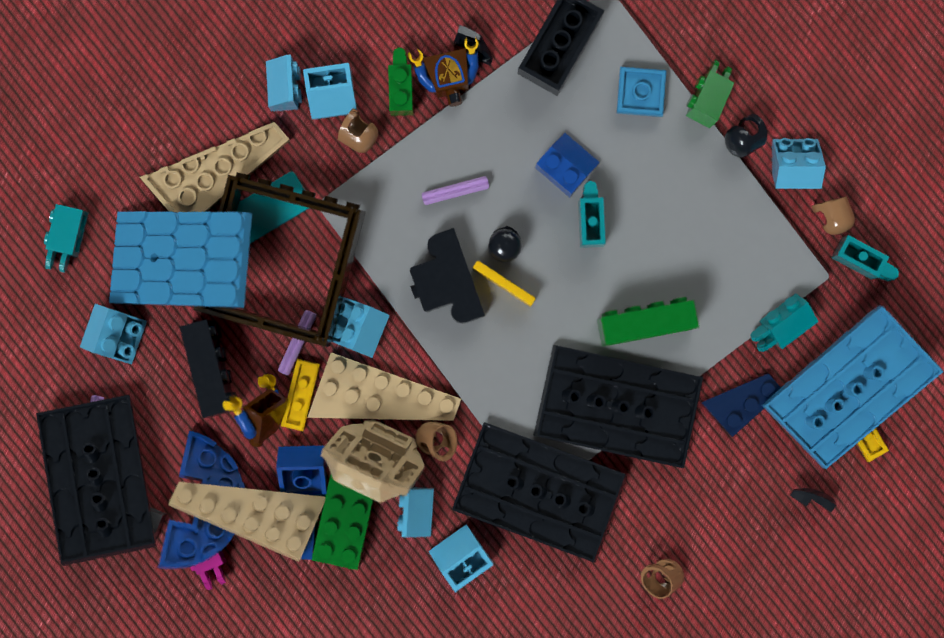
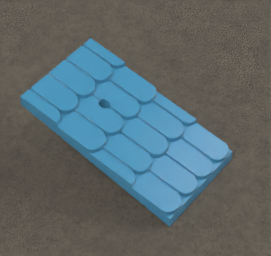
[109,211,252,308]
[762,306,944,469]

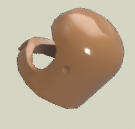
[337,108,378,153]
[811,196,855,235]
[415,422,458,461]
[641,559,684,599]

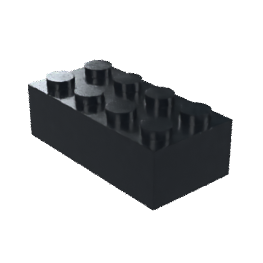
[518,0,605,96]
[179,319,237,418]

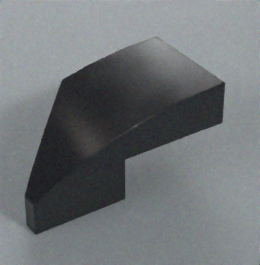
[453,25,493,65]
[790,488,837,513]

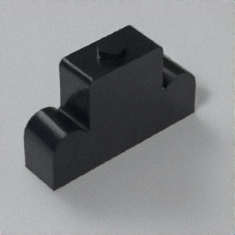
[410,228,485,324]

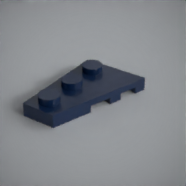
[700,374,781,437]

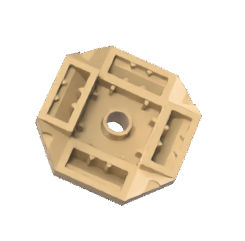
[321,419,425,503]

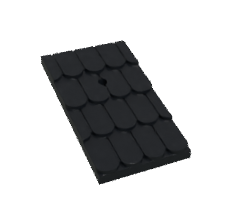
[533,345,703,468]
[36,395,157,566]
[452,422,627,563]

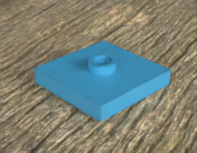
[616,67,666,117]

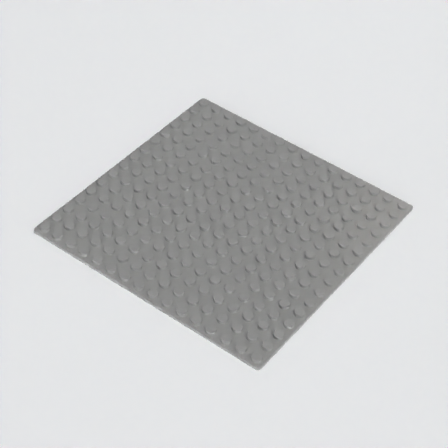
[321,0,829,460]

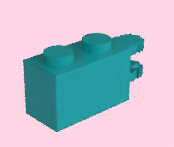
[578,180,606,248]
[44,204,89,273]
[831,235,899,282]
[750,294,819,352]

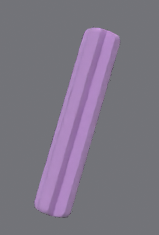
[422,176,489,205]
[278,310,316,375]

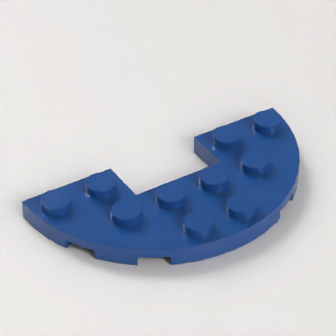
[158,431,244,569]

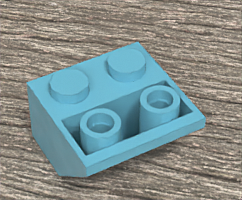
[266,55,302,111]
[303,63,357,120]
[772,138,826,189]
[332,297,390,358]
[80,304,147,364]
[398,487,434,537]
[429,524,494,592]

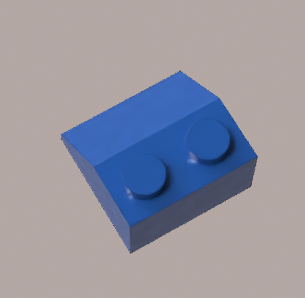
[535,133,600,197]
[276,445,327,497]

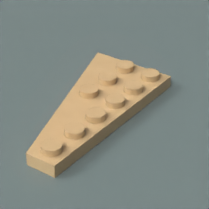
[140,122,290,212]
[307,353,461,421]
[168,482,325,562]

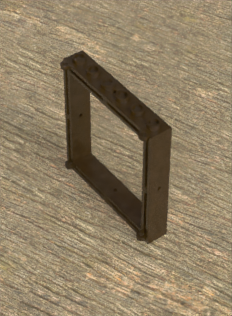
[194,172,366,347]

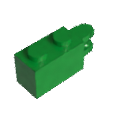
[388,47,413,116]
[686,60,734,129]

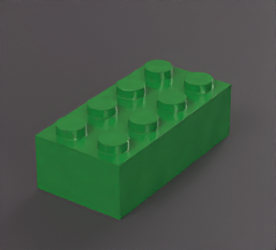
[597,297,699,347]
[312,474,374,570]

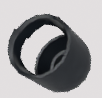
[725,113,767,157]
[488,226,522,263]

